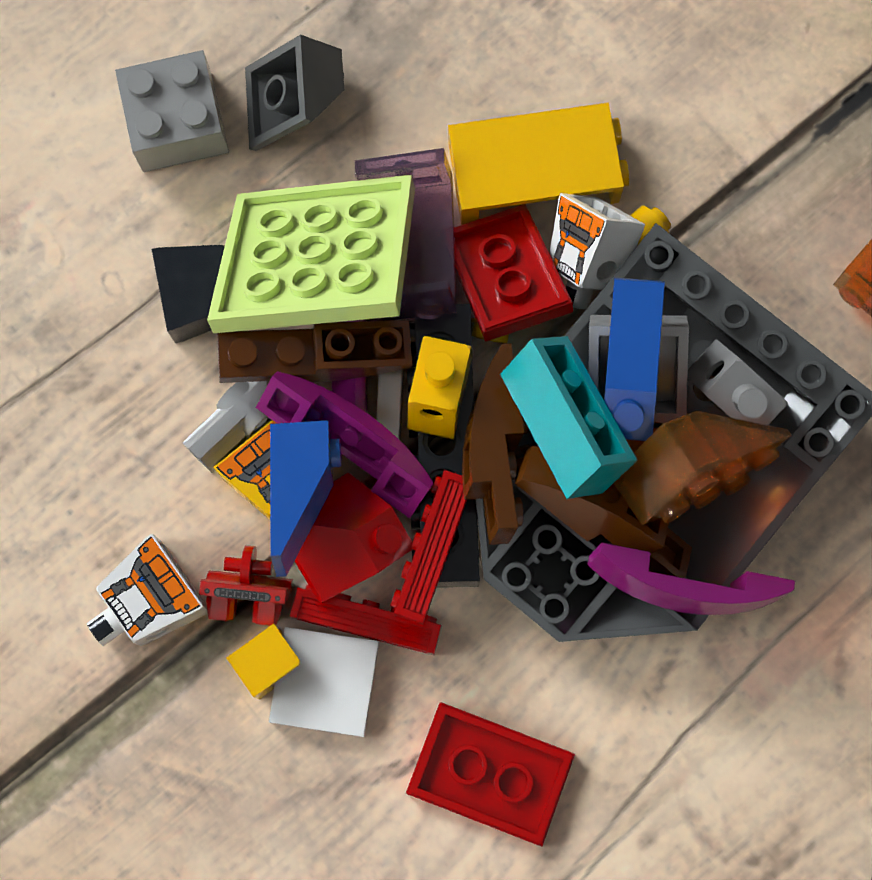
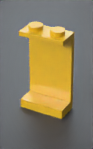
[448,102,629,225]

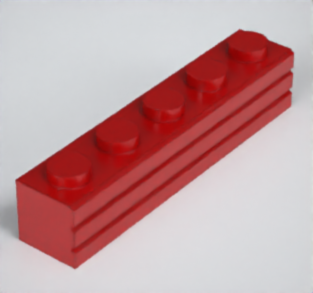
[391,470,468,625]
[290,585,442,656]

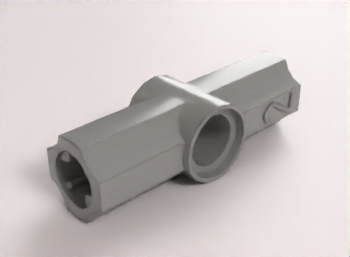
[183,381,272,473]

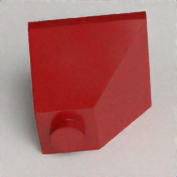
[295,473,413,603]

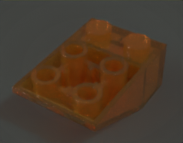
[614,411,791,526]

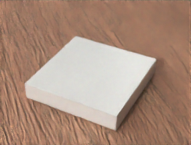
[269,627,379,737]

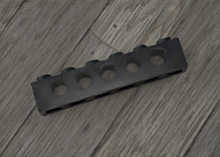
[407,304,480,588]

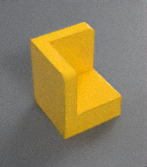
[226,623,300,700]

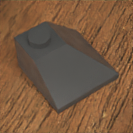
[245,34,344,151]

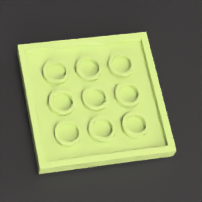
[207,175,415,333]

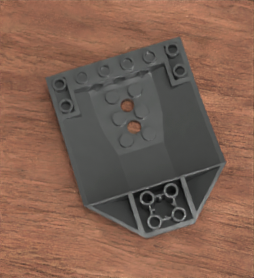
[476,224,872,642]

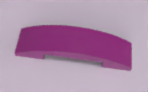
[255,371,434,518]
[588,543,795,615]

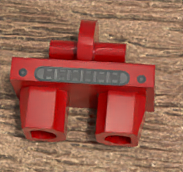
[199,545,293,626]

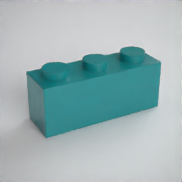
[500,336,637,499]

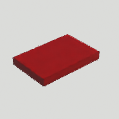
[441,204,573,342]
[405,702,575,847]

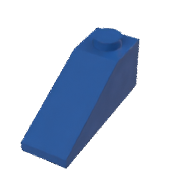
[604,278,665,441]
[270,420,342,577]

